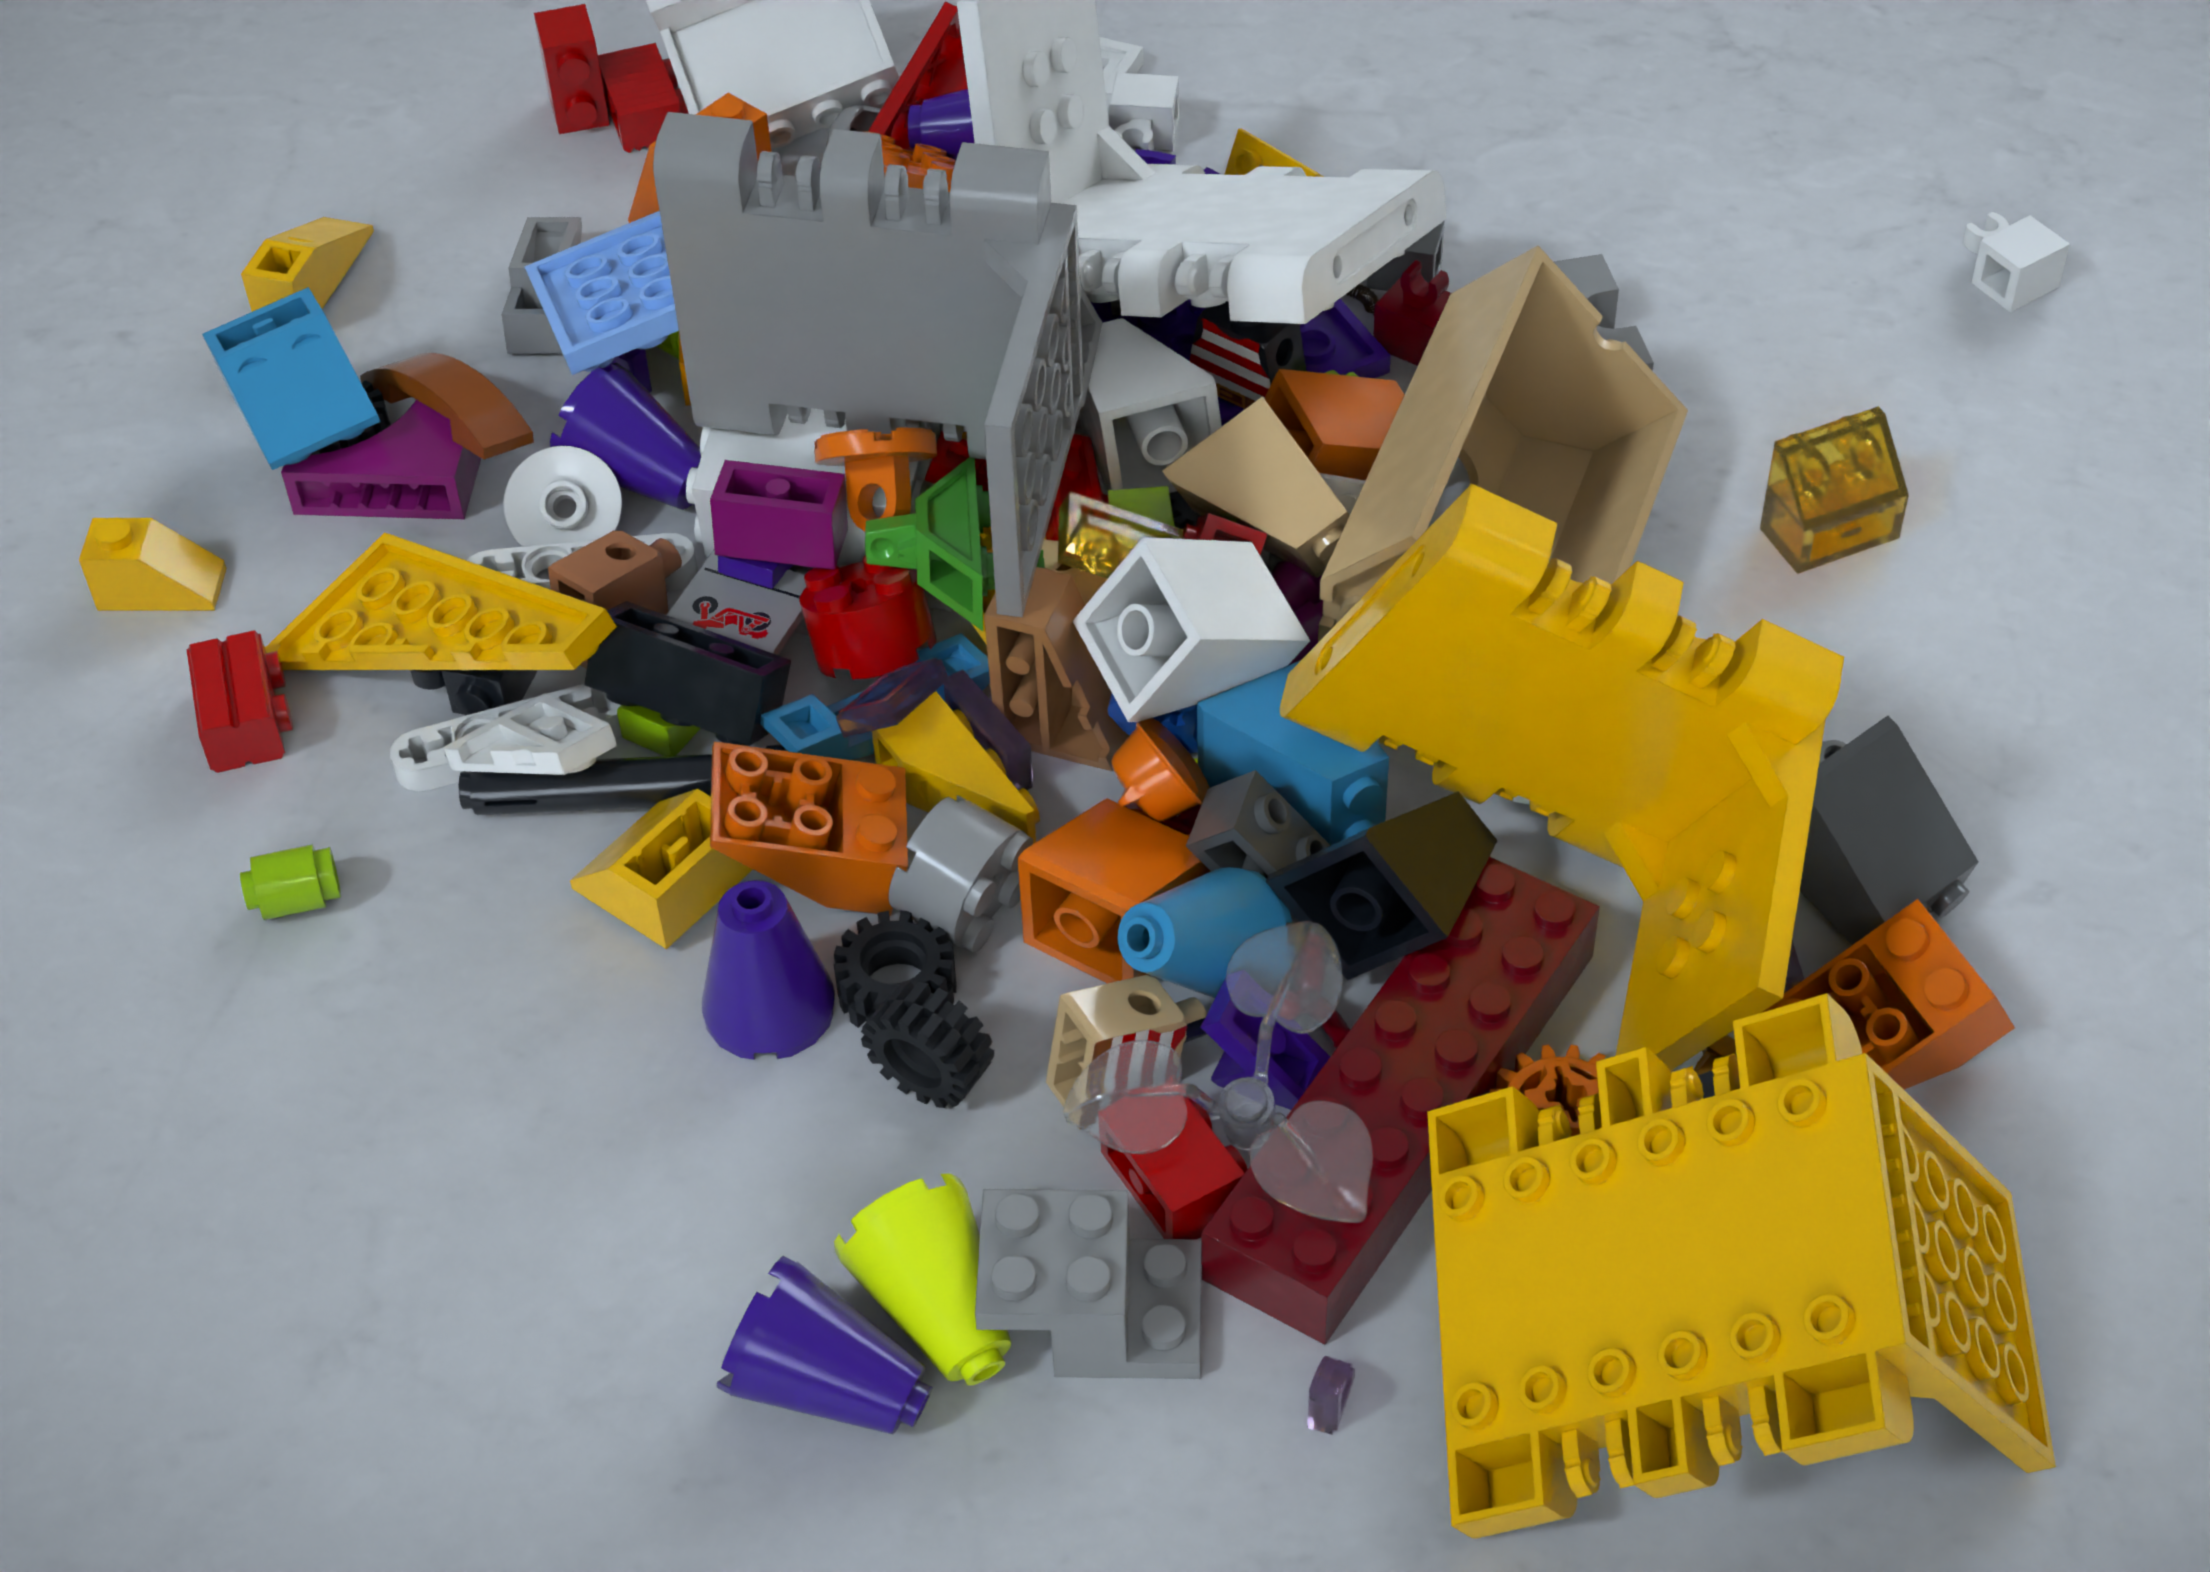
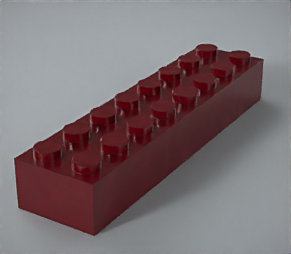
[1201,857,1600,1345]

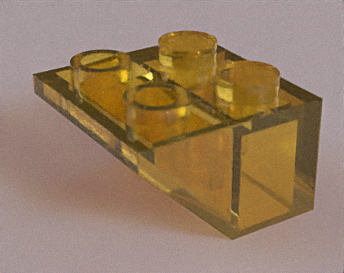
[1760,406,1909,574]

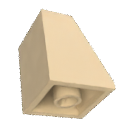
[1162,396,1350,578]

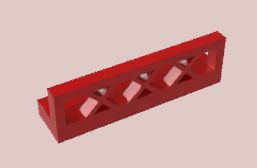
[868,1,968,151]

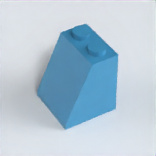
[1197,660,1389,845]

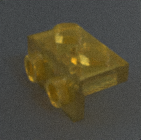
[1058,492,1183,579]

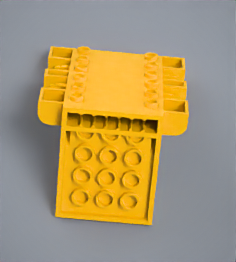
[1280,484,1844,1071]
[1427,993,2056,1539]

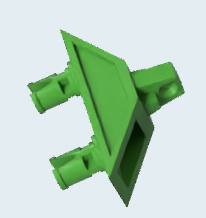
[865,457,1045,631]

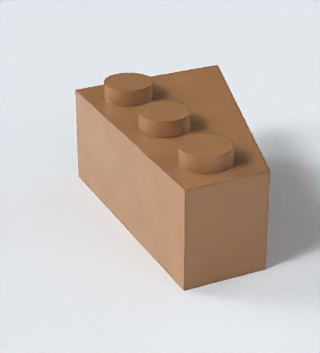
[984,567,1129,772]

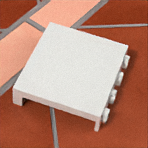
[646,0,900,148]

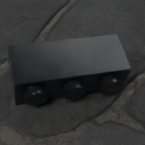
[584,601,791,746]

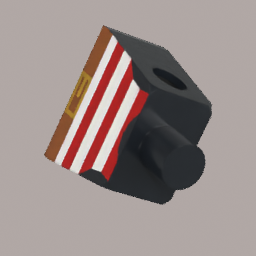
[1189,301,1307,409]

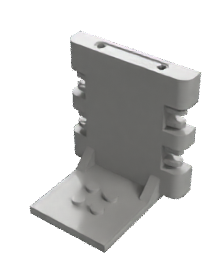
[653,112,1084,617]

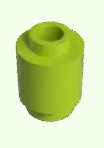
[240,844,341,920]

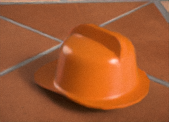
[1111,718,1210,822]

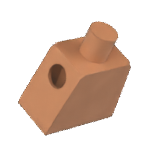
[548,531,682,669]

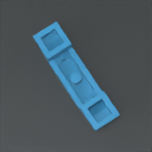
[760,633,990,760]

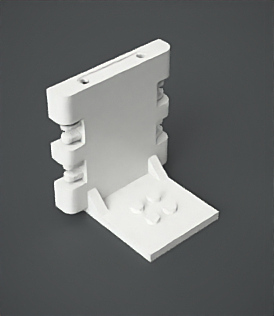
[957,0,1447,324]

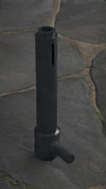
[458,745,787,815]

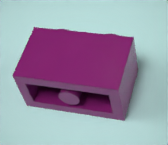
[710,460,848,570]

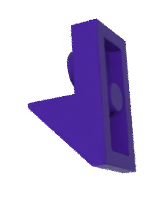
[1201,971,1330,1110]

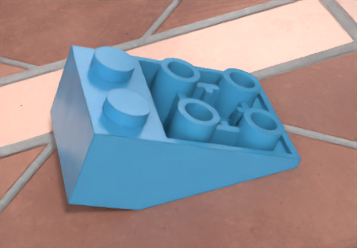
[202,287,381,470]

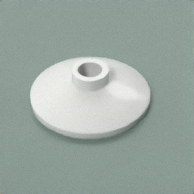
[503,446,623,547]

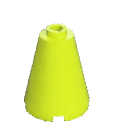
[834,1173,1011,1386]

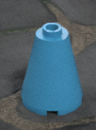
[1118,867,1292,998]

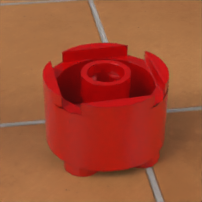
[799,555,937,680]

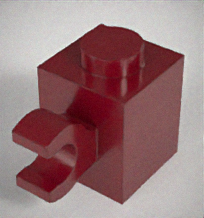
[1373,260,1451,366]

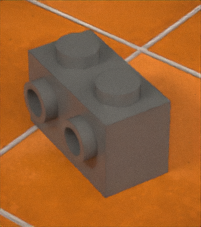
[1186,770,1331,920]

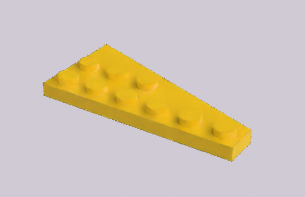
[265,532,617,670]

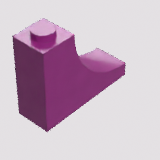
[281,400,482,520]

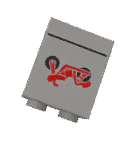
[667,549,809,655]

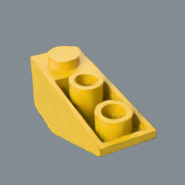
[241,217,374,312]
[871,691,1040,844]

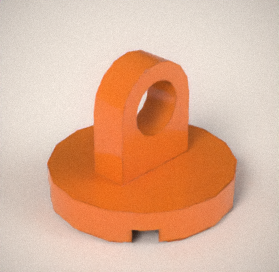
[814,427,937,532]

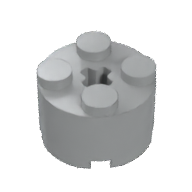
[889,795,1033,953]

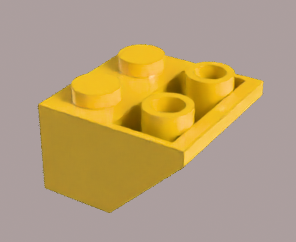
[570,789,753,950]

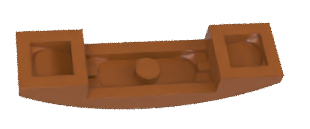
[360,353,534,460]

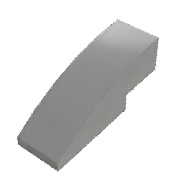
[501,217,582,354]

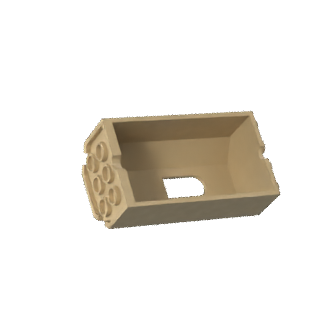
[1318,246,1688,642]

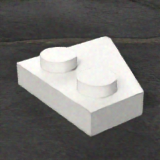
[444,693,617,775]

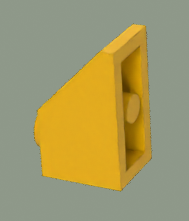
[79,518,227,611]

